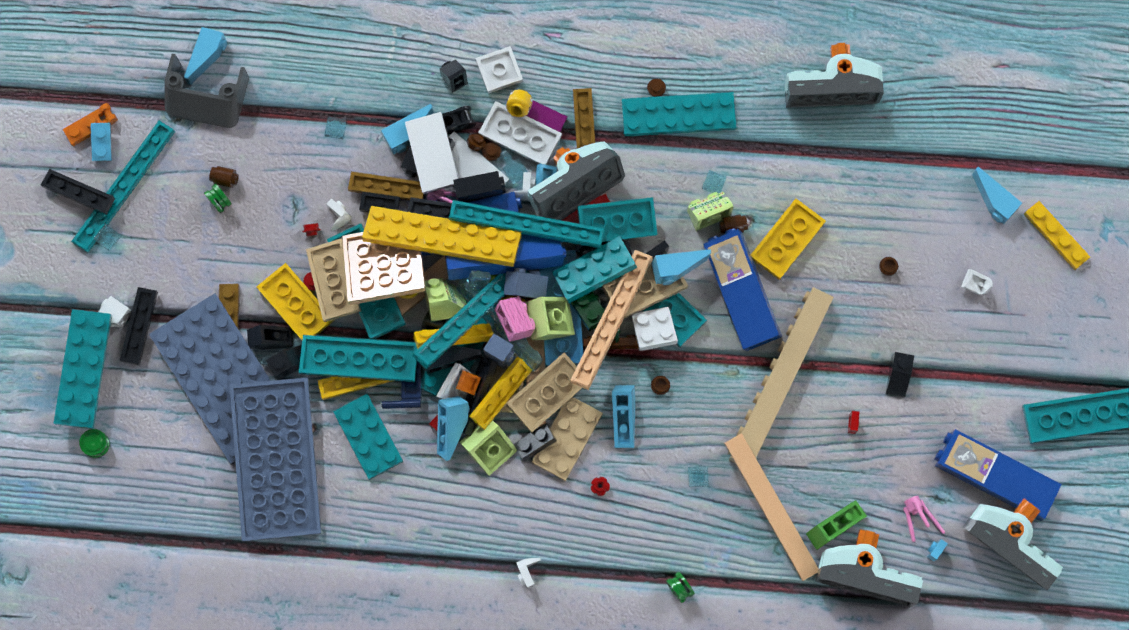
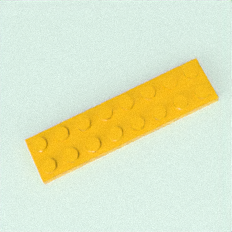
[362,206,522,267]

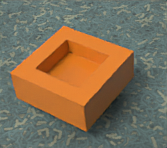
[456,370,481,395]

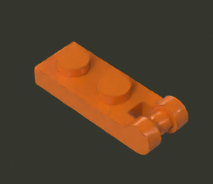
[62,103,118,147]

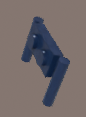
[382,361,422,409]

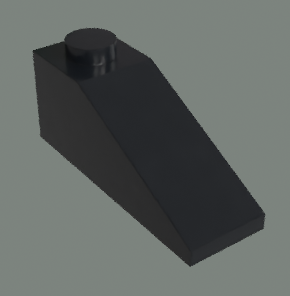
[425,345,482,374]

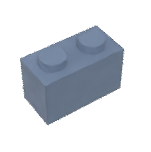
[504,268,548,299]
[483,334,516,369]

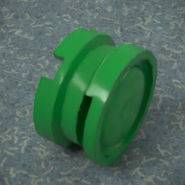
[204,184,232,213]
[79,429,110,458]
[666,572,695,603]

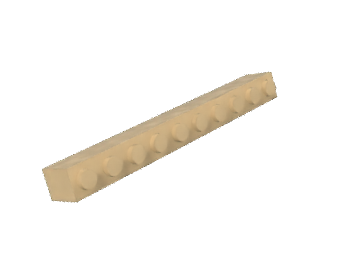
[727,287,834,463]

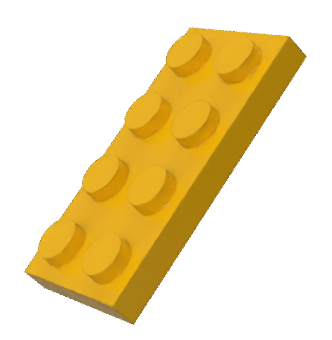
[751,198,826,280]
[256,263,335,340]

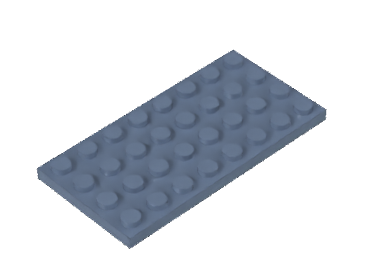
[149,293,271,464]
[229,377,321,541]

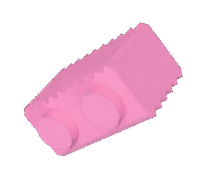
[495,296,535,342]

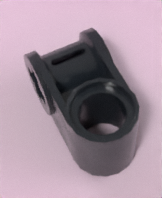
[442,106,476,134]

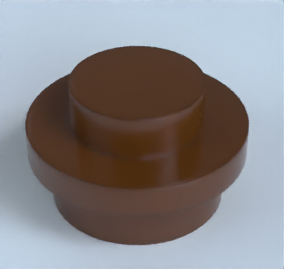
[647,79,666,97]
[467,134,486,151]
[482,142,501,161]
[879,257,899,276]
[651,376,670,395]

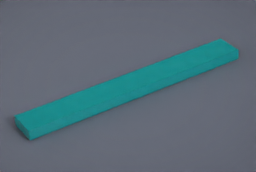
[71,120,175,253]
[449,200,604,249]
[412,270,529,369]

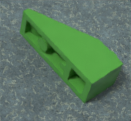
[806,500,867,550]

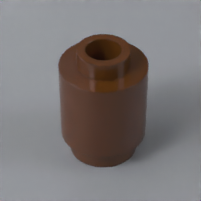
[209,166,239,188]
[719,214,748,234]

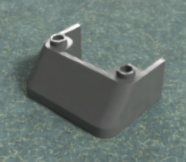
[164,53,249,128]

